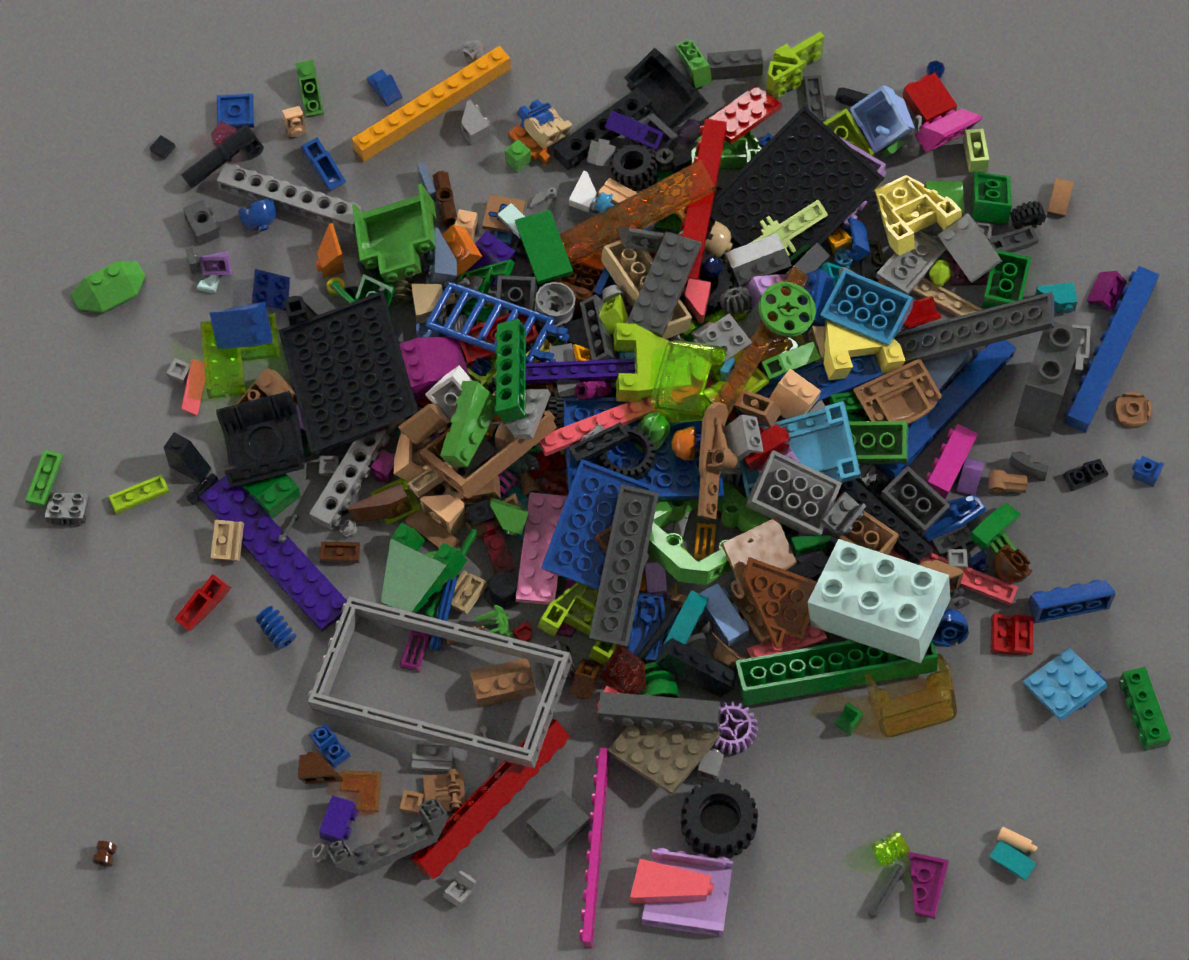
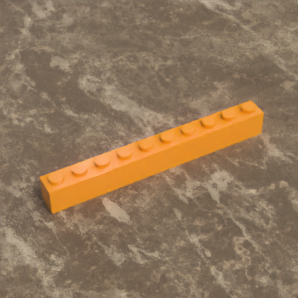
[352,46,511,162]

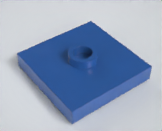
[217,93,254,130]

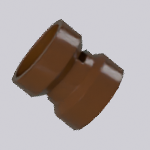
[92,841,117,867]

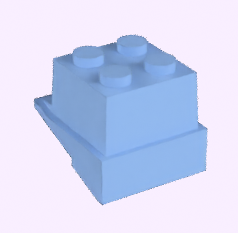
[850,85,915,153]

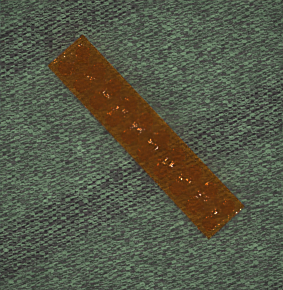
[559,160,716,267]

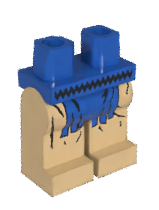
[517,99,573,149]

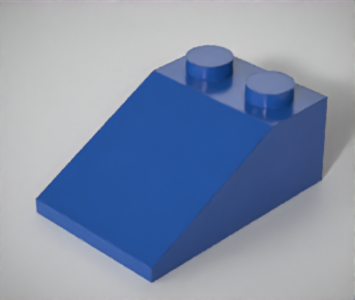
[210,302,273,349]

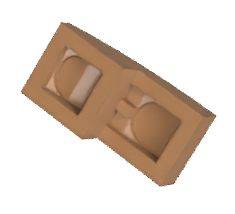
[1047,178,1074,216]

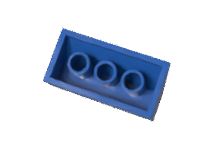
[1028,580,1116,624]

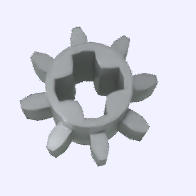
[463,40,484,62]
[855,464,877,486]

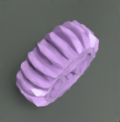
[713,701,758,755]

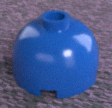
[238,199,276,232]
[932,609,969,647]

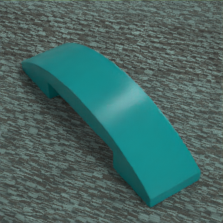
[665,590,709,645]

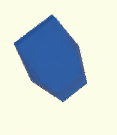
[923,495,986,541]
[628,592,666,661]

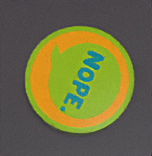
[326,277,345,296]

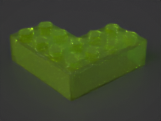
[200,313,281,399]

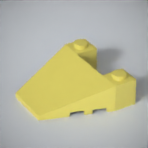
[875,175,962,256]
[823,319,905,380]

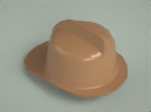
[712,632,746,670]

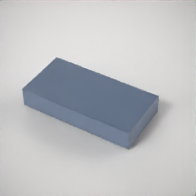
[417,162,436,202]

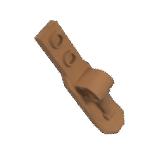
[697,402,738,520]

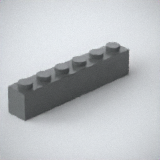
[598,692,721,733]

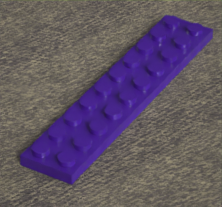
[199,475,347,632]

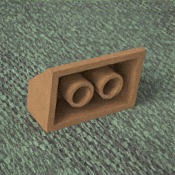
[828,510,899,555]
[469,659,536,708]

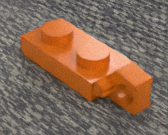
[508,123,550,165]

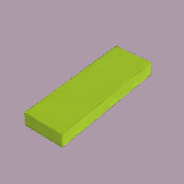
[108,474,170,515]

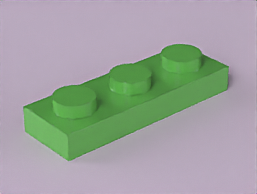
[25,450,63,508]

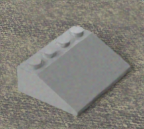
[745,450,842,536]

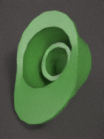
[633,411,670,452]

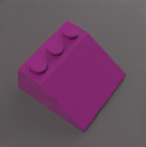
[399,337,470,400]

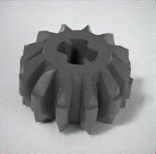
[720,287,752,315]

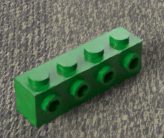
[1119,667,1171,751]

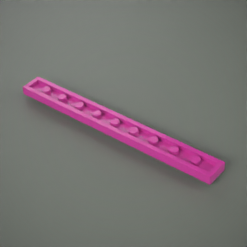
[579,748,610,948]

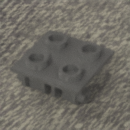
[44,492,89,525]

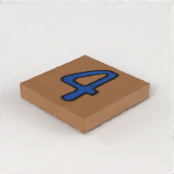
[482,194,526,235]

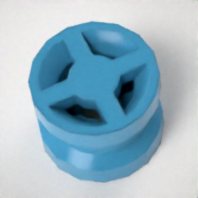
[834,248,853,269]

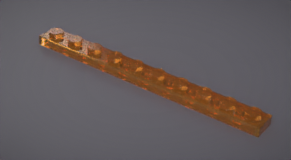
[712,266,809,415]

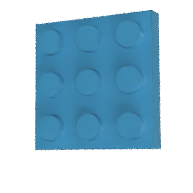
[1023,647,1108,722]

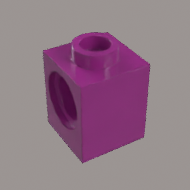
[371,449,395,484]

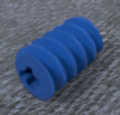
[256,606,297,649]

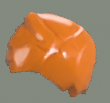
[672,426,698,461]

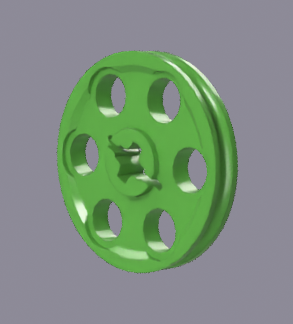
[758,282,816,337]

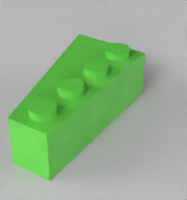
[440,381,496,467]

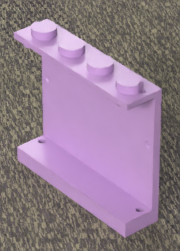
[642,848,733,937]

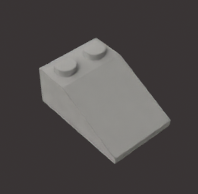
[938,213,1002,283]

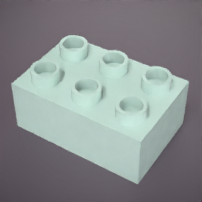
[808,539,950,663]

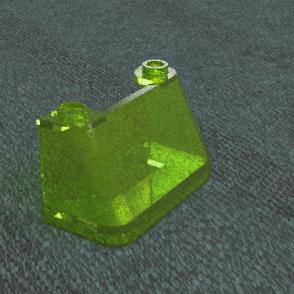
[651,340,727,423]

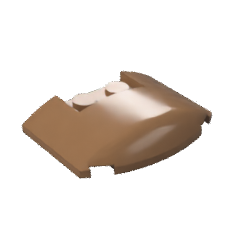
[853,359,942,424]

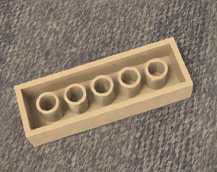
[601,240,692,339]

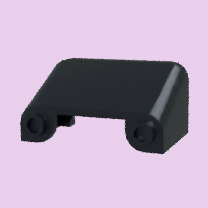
[624,47,709,129]

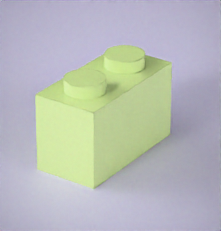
[963,128,989,173]

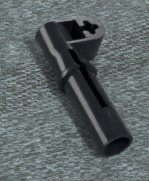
[181,124,264,189]

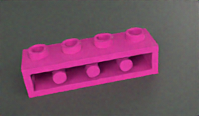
[924,423,978,499]

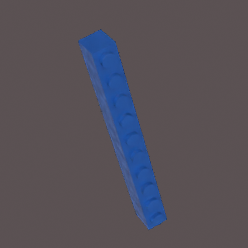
[1064,266,1160,433]
[876,340,1016,481]

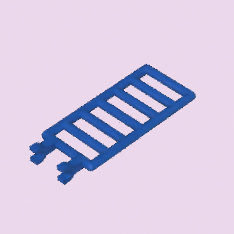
[425,282,570,363]

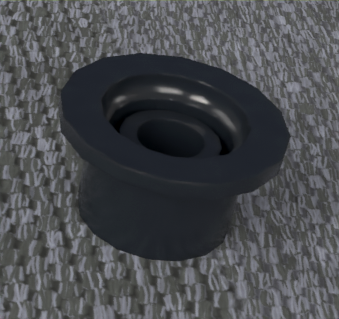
[484,572,519,610]

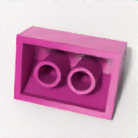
[915,109,983,153]

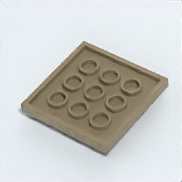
[608,694,720,795]

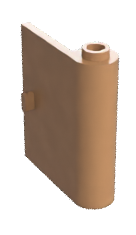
[721,517,798,599]

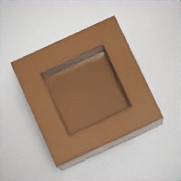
[399,790,424,815]

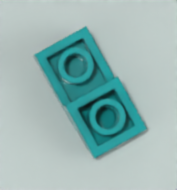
[989,841,1037,881]

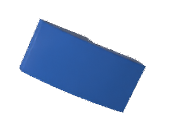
[309,724,351,768]

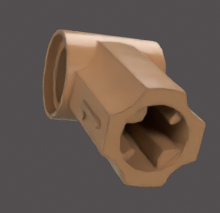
[989,470,1027,494]

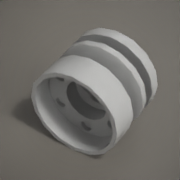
[534,282,575,329]

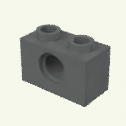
[183,200,220,246]

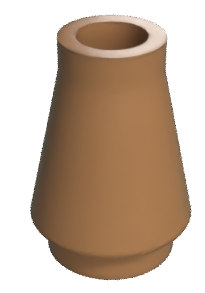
[518,470,540,498]

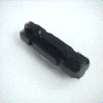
[186,473,219,505]

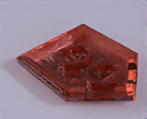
[599,645,646,694]

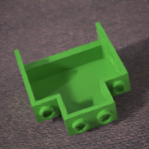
[352,183,437,283]

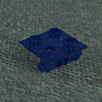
[252,269,290,311]

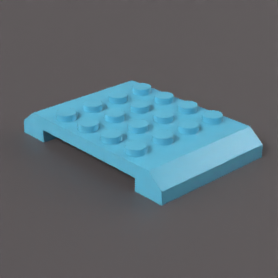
[740,401,861,500]

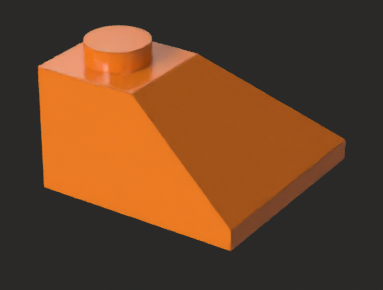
[315,223,345,278]

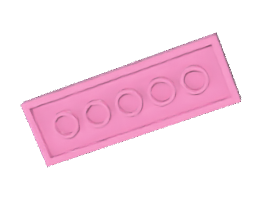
[516,492,567,605]

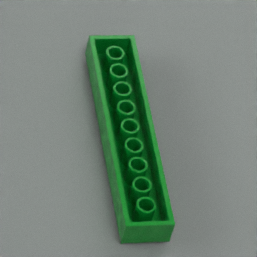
[735,640,938,706]

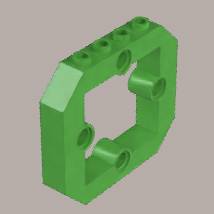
[647,482,769,585]

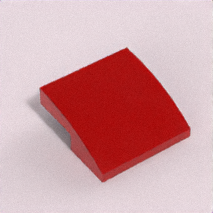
[991,613,1034,655]

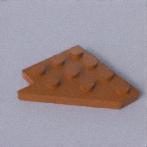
[742,557,817,649]

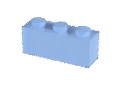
[699,583,750,647]

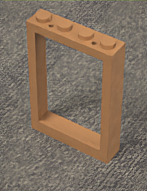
[419,393,557,499]

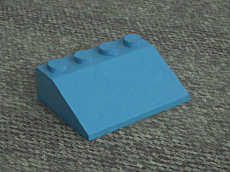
[820,269,913,346]

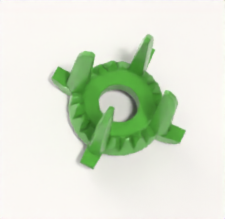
[475,605,513,638]

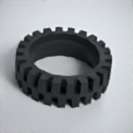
[597,425,655,480]

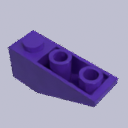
[605,111,664,150]

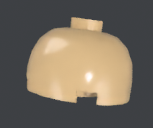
[704,221,733,259]

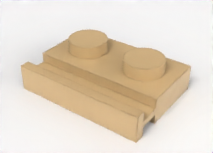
[211,520,244,561]
[451,570,488,615]

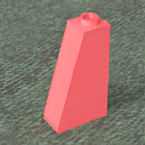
[630,859,714,904]

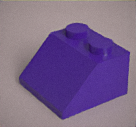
[468,231,516,287]

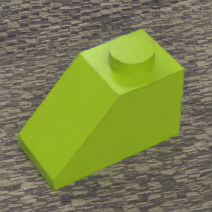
[599,294,628,335]

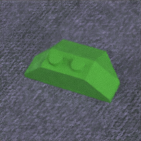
[71,261,146,313]

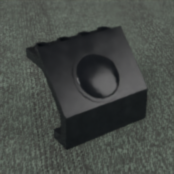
[216,391,305,487]

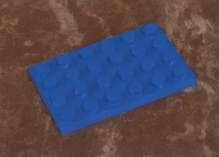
[541,459,654,590]

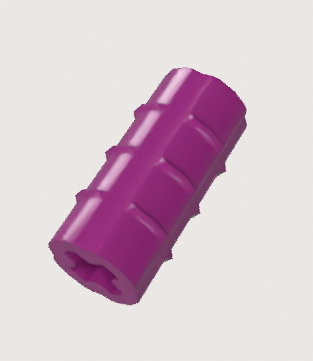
[575,380,611,399]

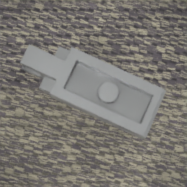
[1071,325,1091,375]

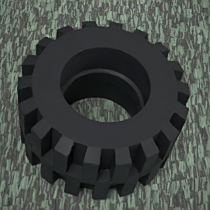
[610,143,658,192]

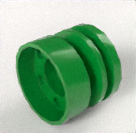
[633,662,679,698]

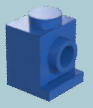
[1132,456,1164,487]

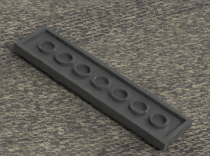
[589,485,659,647]

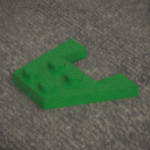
[448,259,515,323]

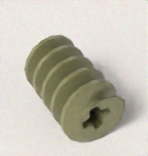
[391,276,414,304]

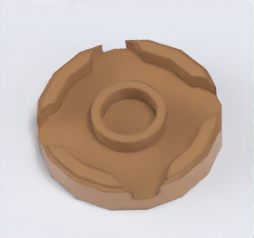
[1114,392,1153,428]

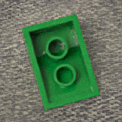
[971,172,1012,224]
[241,474,301,519]

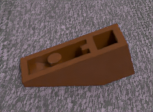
[347,483,413,523]

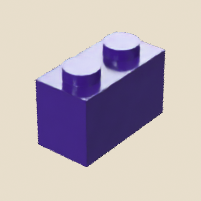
[319,795,358,842]

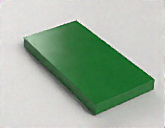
[515,209,573,285]

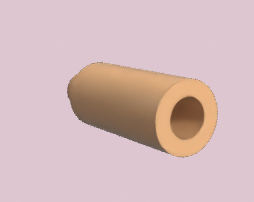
[997,827,1038,854]

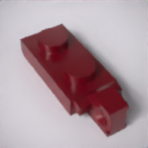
[483,520,515,574]

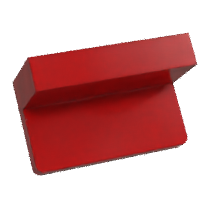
[903,296,942,329]

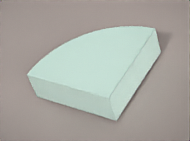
[197,275,220,294]

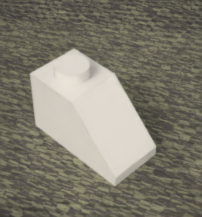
[569,171,597,214]

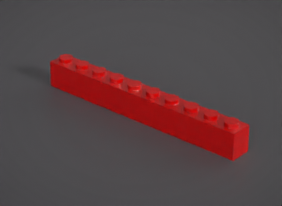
[679,119,727,285]
[410,719,570,879]

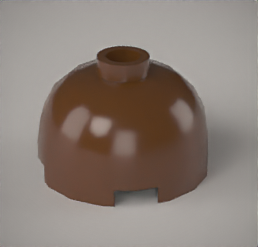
[993,544,1032,584]

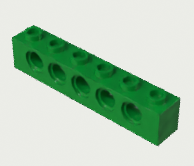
[494,318,526,423]

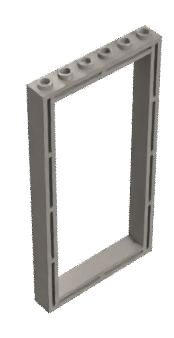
[307,596,572,768]

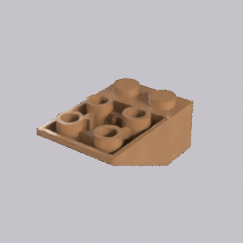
[236,368,297,404]

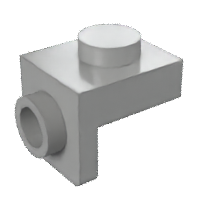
[442,870,476,907]

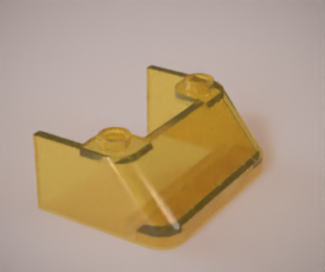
[865,653,957,737]

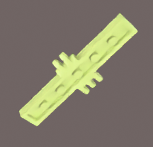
[725,200,828,266]

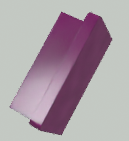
[1086,270,1127,312]

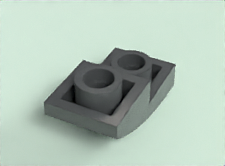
[1009,452,1048,481]

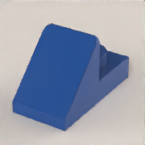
[367,69,402,107]

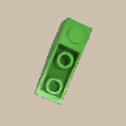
[675,40,712,88]
[296,60,324,117]
[761,342,821,381]

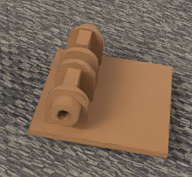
[423,769,465,812]

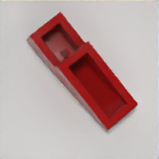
[175,574,232,631]

